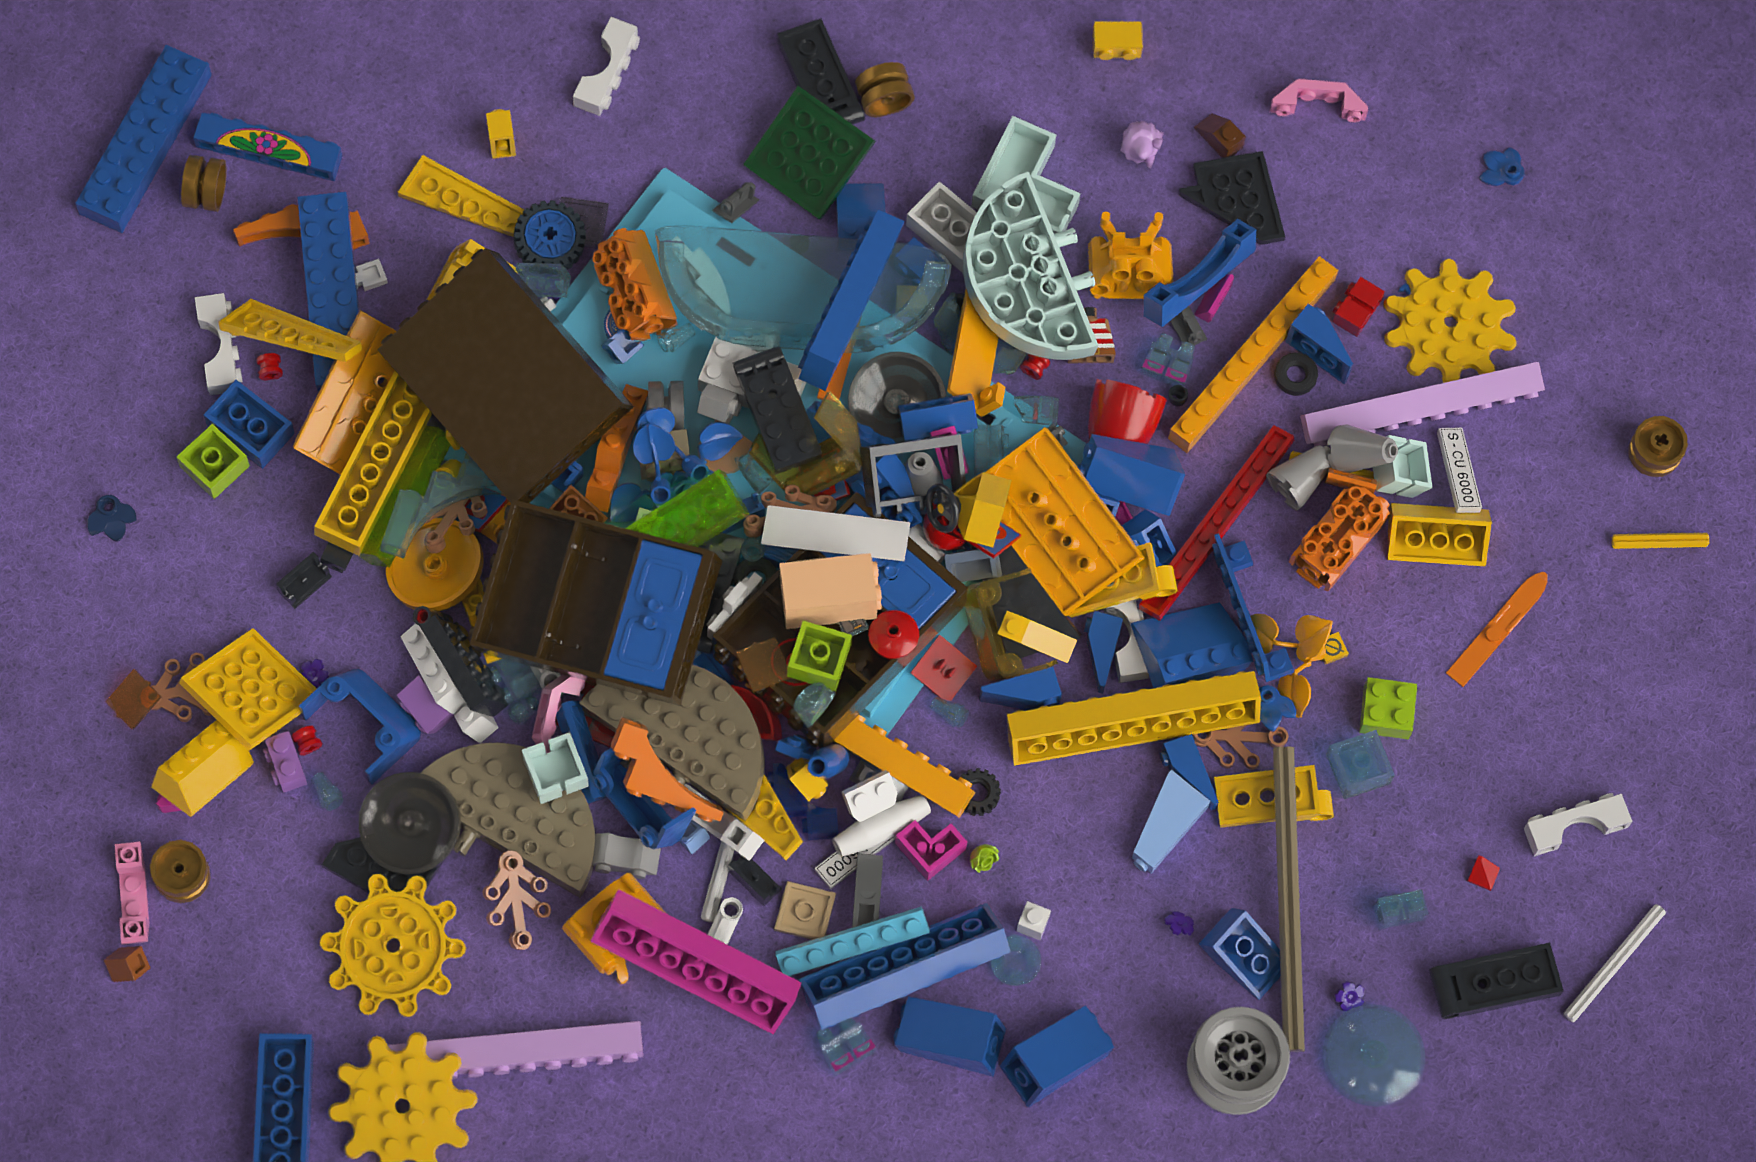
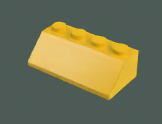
[1387,503,1492,566]
[151,720,254,817]

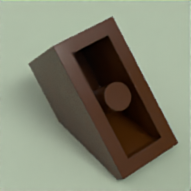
[1194,113,1246,158]

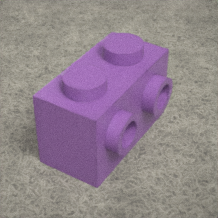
[397,676,455,734]
[263,731,307,793]

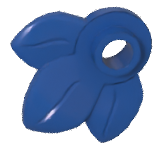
[1479,147,1525,186]
[1259,685,1296,732]

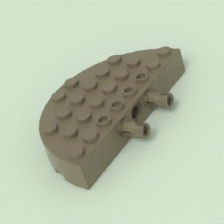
[579,665,765,821]
[407,743,595,899]

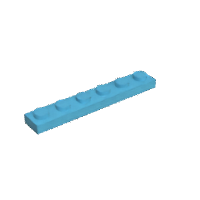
[776,907,930,976]

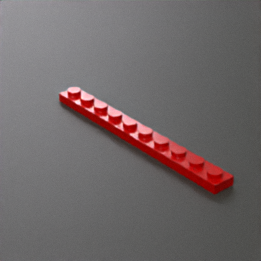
[1139,425,1294,621]

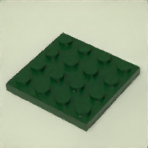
[743,86,876,220]

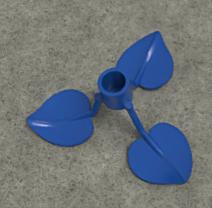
[636,407,743,515]
[610,423,727,522]

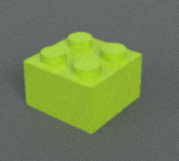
[176,424,250,499]
[787,620,852,691]
[1359,677,1417,740]

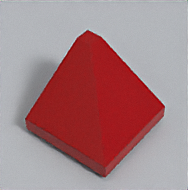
[1467,855,1500,891]

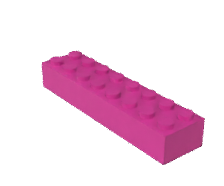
[591,889,801,1034]

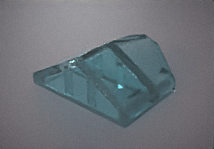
[1014,395,1059,426]

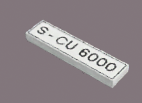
[1437,428,1482,513]
[815,836,896,890]

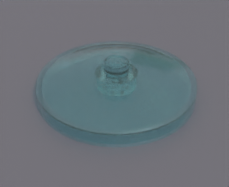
[1322,1005,1425,1107]

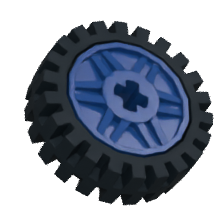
[513,200,586,275]

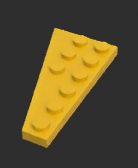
[720,775,803,860]

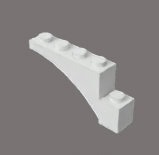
[400,624,499,743]

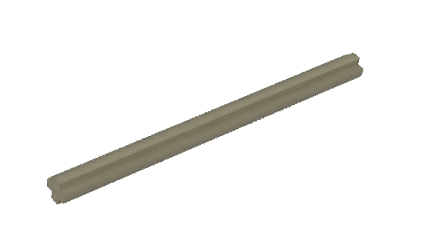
[1273,746,1305,1052]

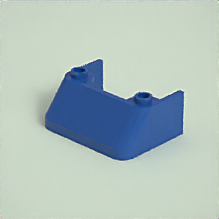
[299,669,421,785]
[592,747,696,849]

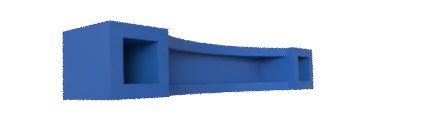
[1144,219,1256,327]

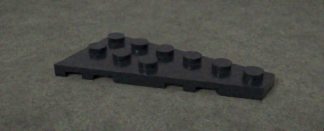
[971,544,1081,662]

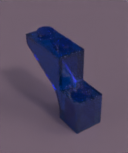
[768,763,838,841]

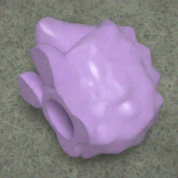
[1121,121,1163,168]

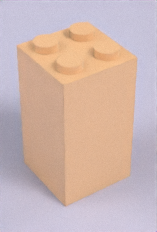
[780,553,882,629]

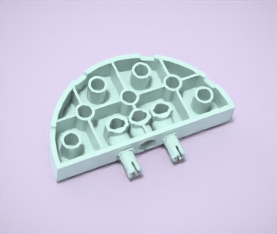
[963,171,1098,360]

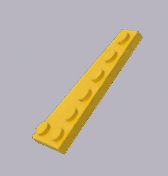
[398,155,524,237]
[218,299,362,362]

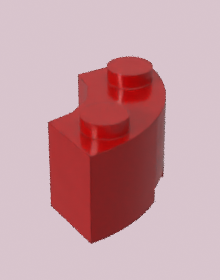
[731,685,782,742]

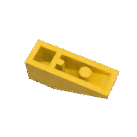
[998,611,1077,663]

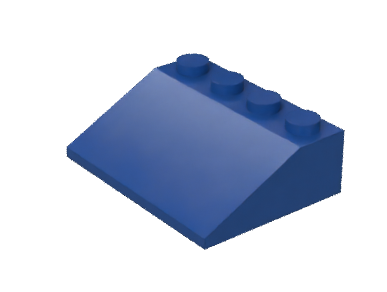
[1130,602,1254,688]

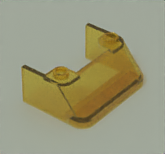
[748,391,862,496]
[964,568,1058,681]

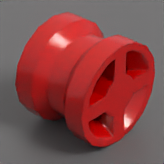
[256,353,283,381]
[1020,353,1051,380]
[291,725,323,756]

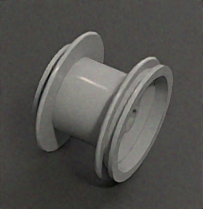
[1187,1007,1290,1115]

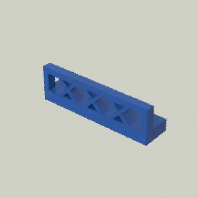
[556,701,607,804]

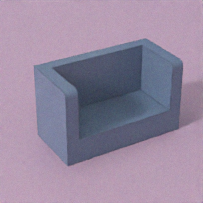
[944,549,1002,582]

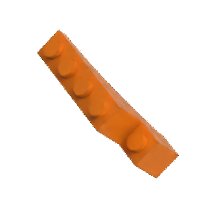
[233,204,370,250]
[585,384,648,513]
[611,717,724,822]

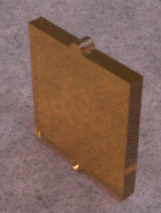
[736,637,790,692]
[106,669,161,730]

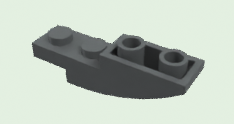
[852,854,883,928]

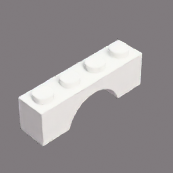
[573,17,640,116]
[195,293,243,395]
[1104,581,1149,683]
[671,784,764,861]
[1524,793,1632,856]

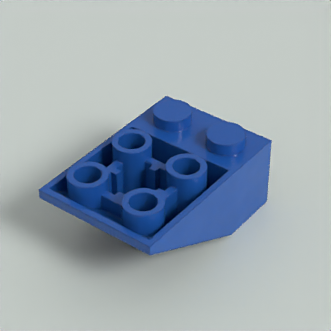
[845,454,923,528]
[1114,509,1177,581]

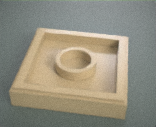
[774,881,836,940]

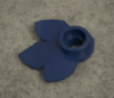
[88,495,137,542]

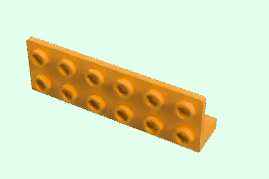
[947,289,1005,417]

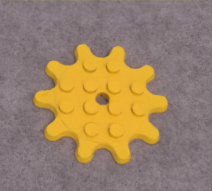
[1383,259,1517,383]
[320,874,466,1017]
[328,1032,477,1162]

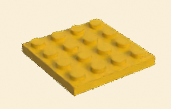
[179,628,316,751]

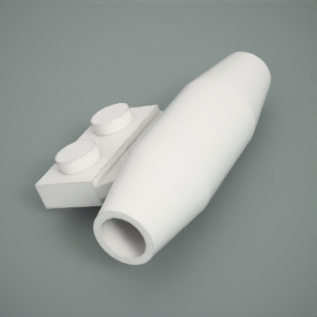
[832,770,931,857]

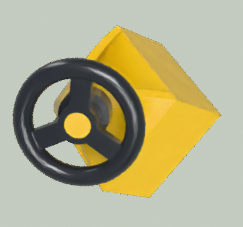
[925,472,1012,548]

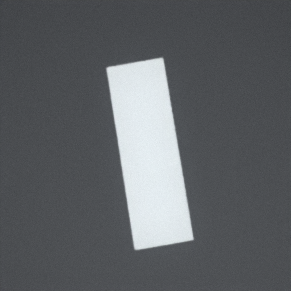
[761,505,910,561]

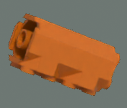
[592,228,677,341]
[1289,486,1390,591]

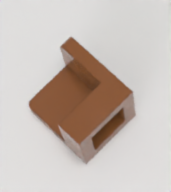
[104,946,151,982]

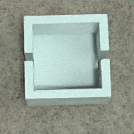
[1373,435,1432,498]
[522,732,589,804]

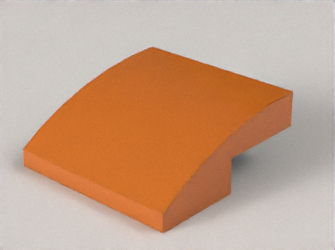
[1324,468,1377,494]

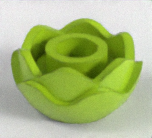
[970,844,999,873]

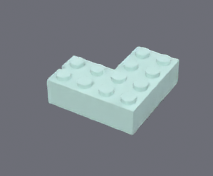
[971,116,1081,234]

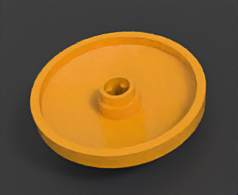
[386,518,484,611]

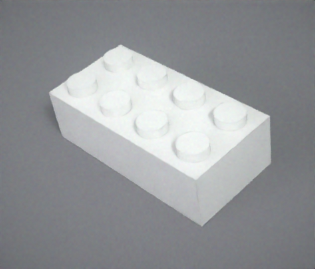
[906,181,977,273]
[698,337,806,408]

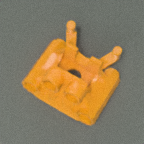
[1088,212,1173,299]
[562,873,667,985]

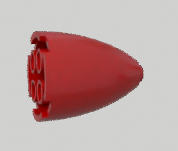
[1088,379,1167,444]

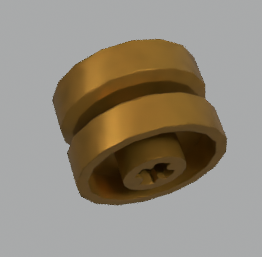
[855,62,915,117]
[181,155,227,212]
[1628,416,1688,477]
[150,840,211,903]

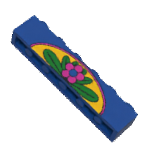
[193,113,343,181]

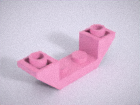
[1270,79,1368,122]
[532,675,585,754]
[115,842,149,944]

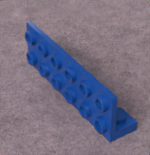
[1212,533,1294,682]

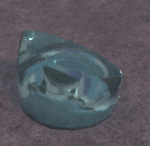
[734,451,774,495]
[794,682,835,727]

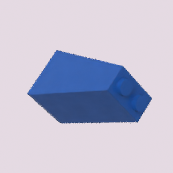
[1077,434,1185,516]
[894,996,1006,1077]
[999,1005,1115,1108]

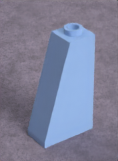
[1132,770,1210,874]

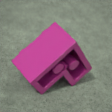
[895,820,967,881]

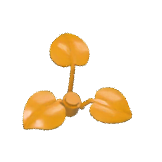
[1250,614,1333,718]

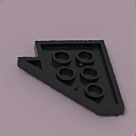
[1178,151,1285,245]
[322,820,445,893]

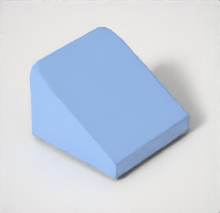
[679,820,710,854]

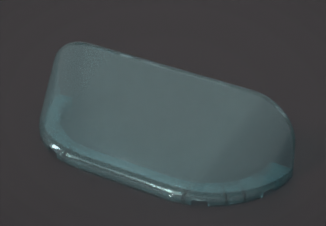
[655,226,952,353]

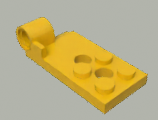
[1068,542,1178,618]
[1214,765,1334,828]

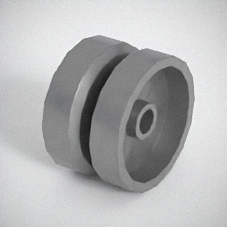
[646,381,684,431]

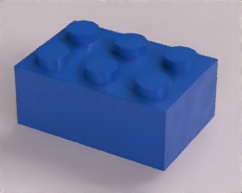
[203,380,295,469]

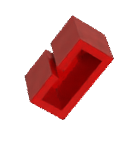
[1332,276,1385,337]

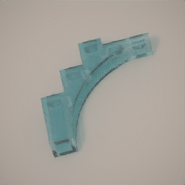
[380,453,503,558]

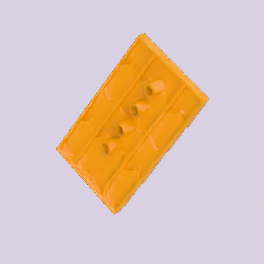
[293,310,396,475]
[985,427,1145,616]

